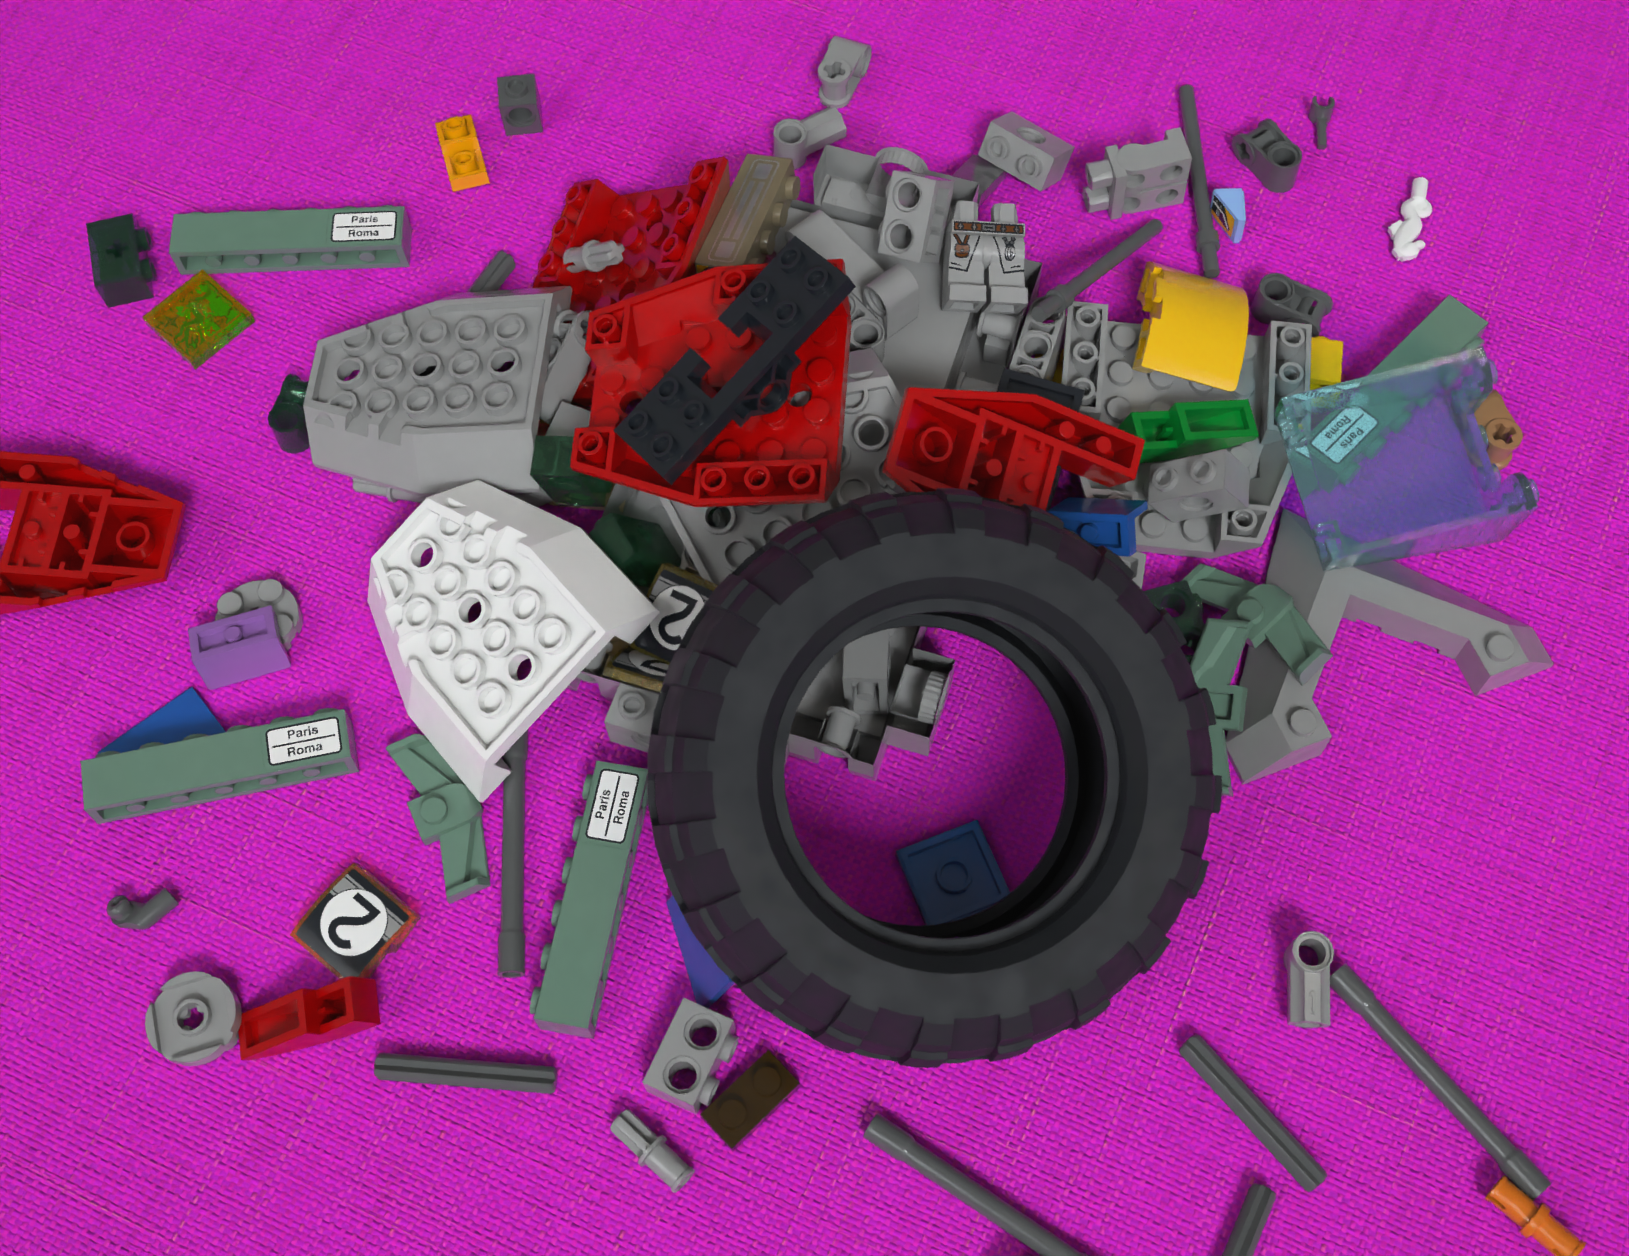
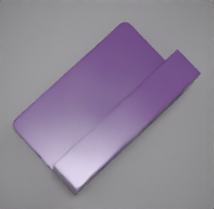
[188,605,291,690]

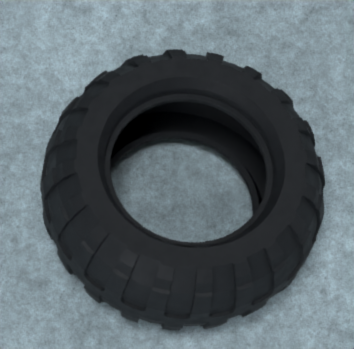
[647,488,1222,1068]

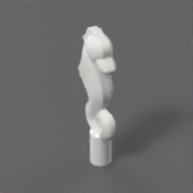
[1387,177,1432,262]

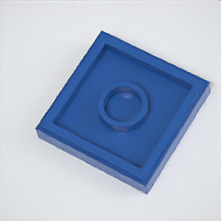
[896,819,1010,925]

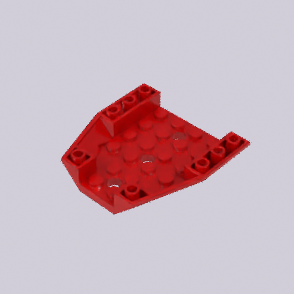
[533,156,730,406]
[570,259,852,507]

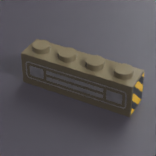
[694,154,800,273]

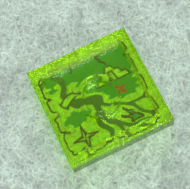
[142,269,255,370]

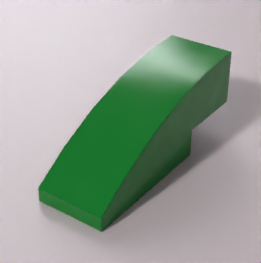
[1118,399,1259,464]

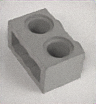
[877,170,955,263]
[642,997,740,1115]

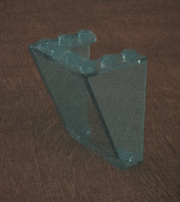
[1274,346,1539,572]

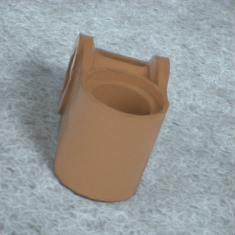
[1450,389,1523,471]

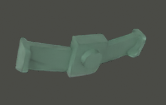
[1178,563,1333,686]
[1190,618,1254,797]
[386,734,491,904]

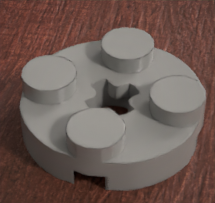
[215,579,303,652]
[145,971,242,1066]

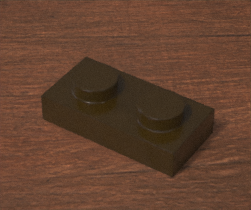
[700,1050,801,1152]

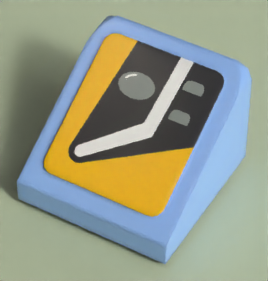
[1210,188,1246,243]

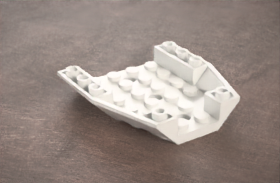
[367,480,660,803]

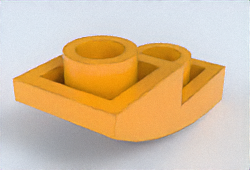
[435,114,490,192]

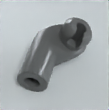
[106,888,179,930]

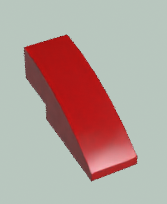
[238,976,381,1061]

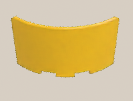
[1132,261,1249,392]

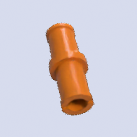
[1484,1175,1586,1256]

